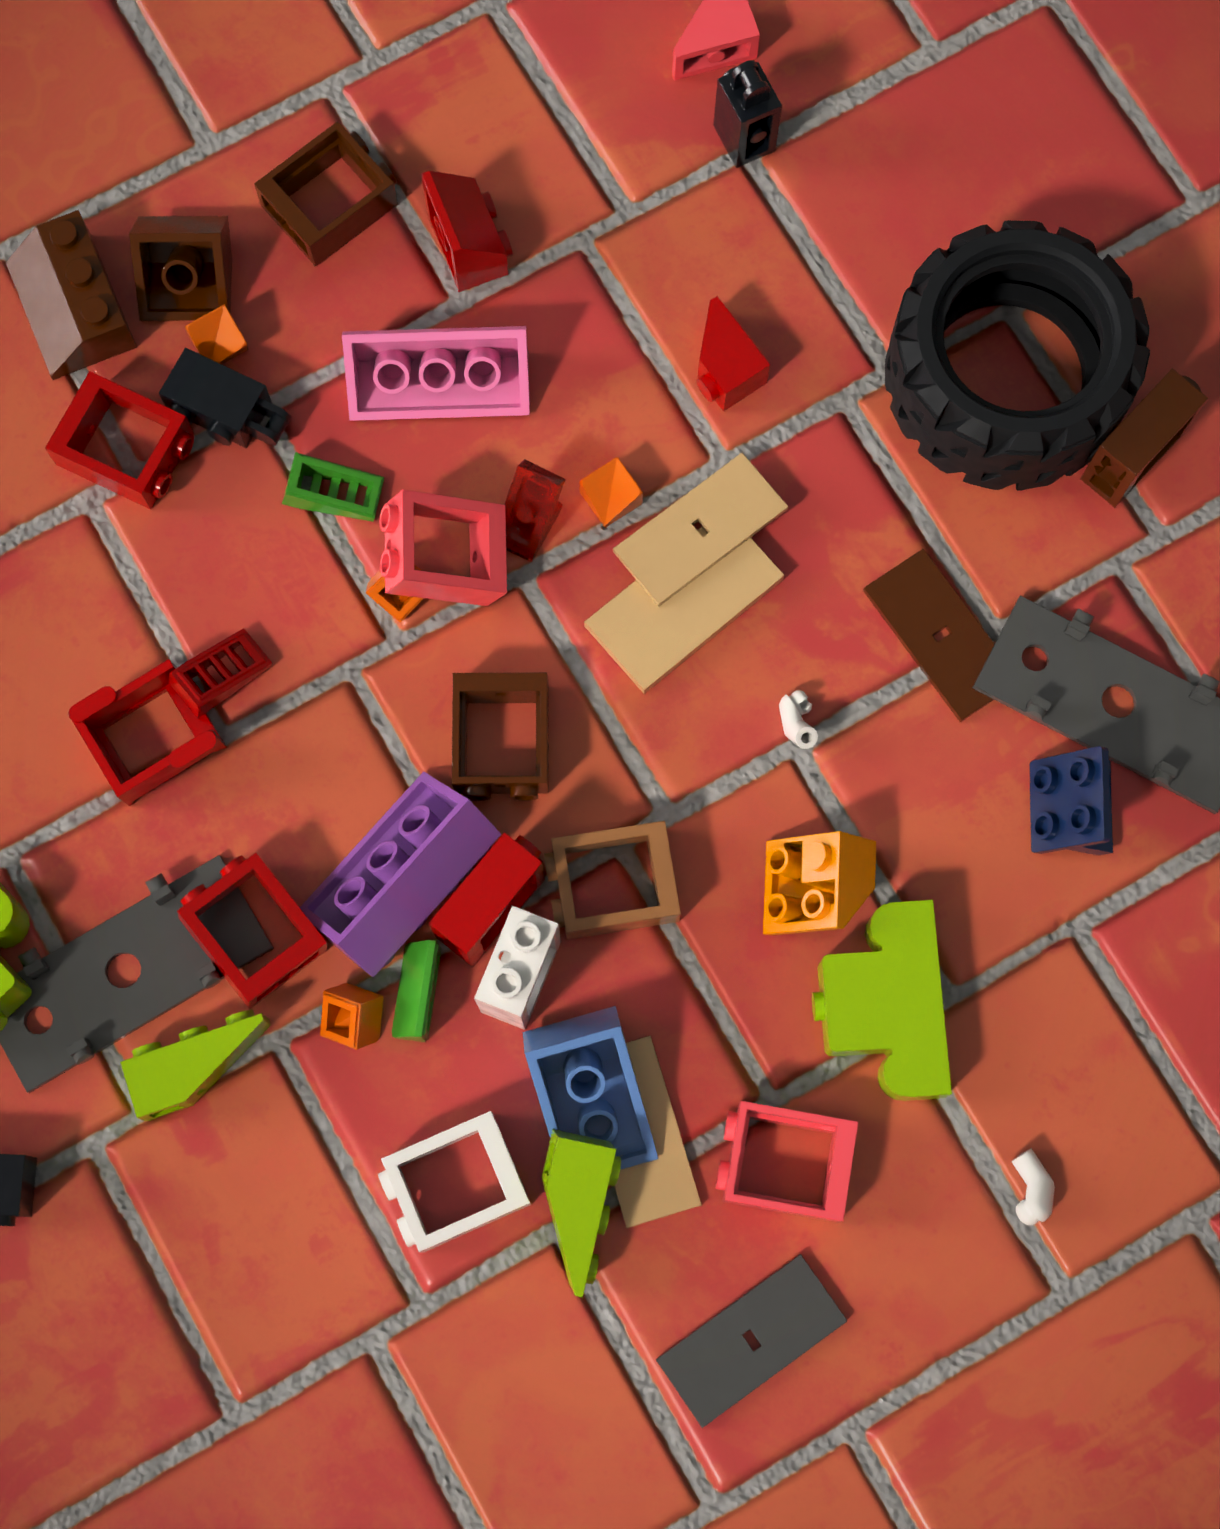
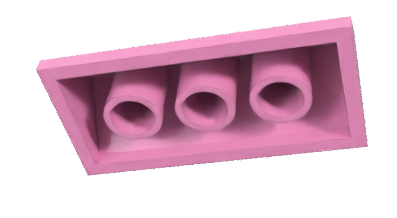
[342,326,530,421]

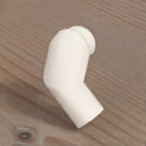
[779,690,818,749]
[1011,1148,1055,1226]

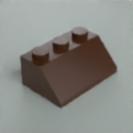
[6,210,137,380]

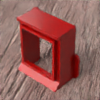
[68,659,227,806]

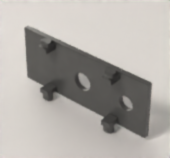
[972,595,1220,814]
[0,855,274,1093]

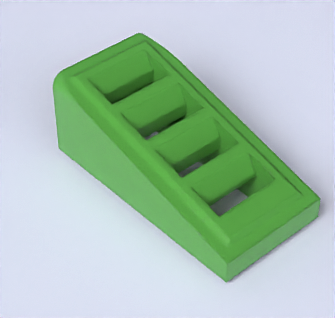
[282,453,384,522]

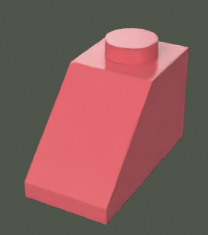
[672,0,760,80]

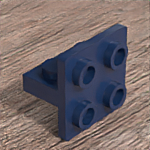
[1030,746,1113,856]

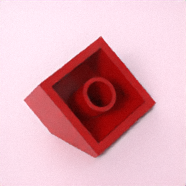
[421,171,513,292]

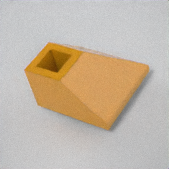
[763,831,876,936]

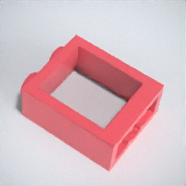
[379,489,507,606]
[715,1101,858,1223]

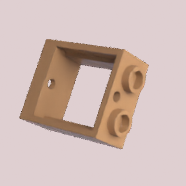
[544,821,681,940]

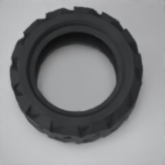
[885,220,1150,491]

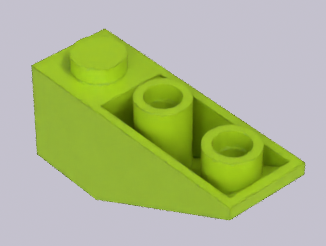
[120,1010,271,1121]
[541,1129,621,1298]

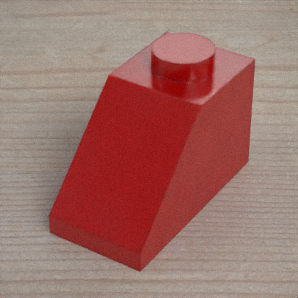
[696,296,770,412]

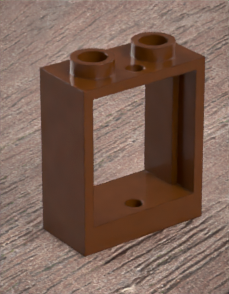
[254,121,398,267]
[1080,368,1208,508]
[452,672,549,801]

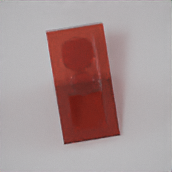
[504,459,566,562]

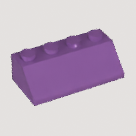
[300,771,501,978]

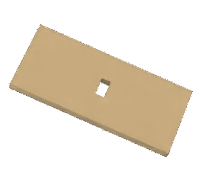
[613,453,788,607]
[614,1036,702,1228]

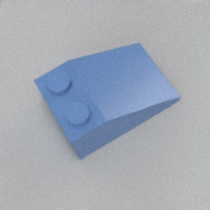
[522,1006,659,1170]

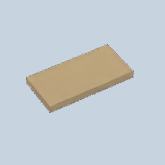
[584,526,785,694]

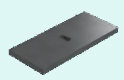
[656,1254,847,1428]

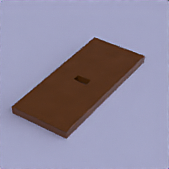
[863,549,994,722]

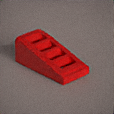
[169,628,273,718]

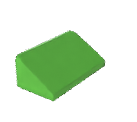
[392,940,442,1042]

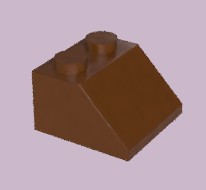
[129,216,232,321]

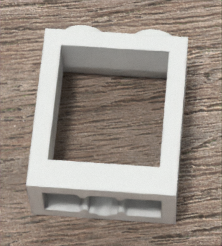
[474,906,561,1030]
[378,1111,531,1253]

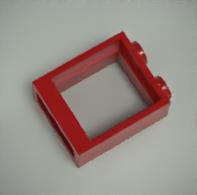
[45,371,194,510]
[429,832,545,968]
[177,853,327,1010]

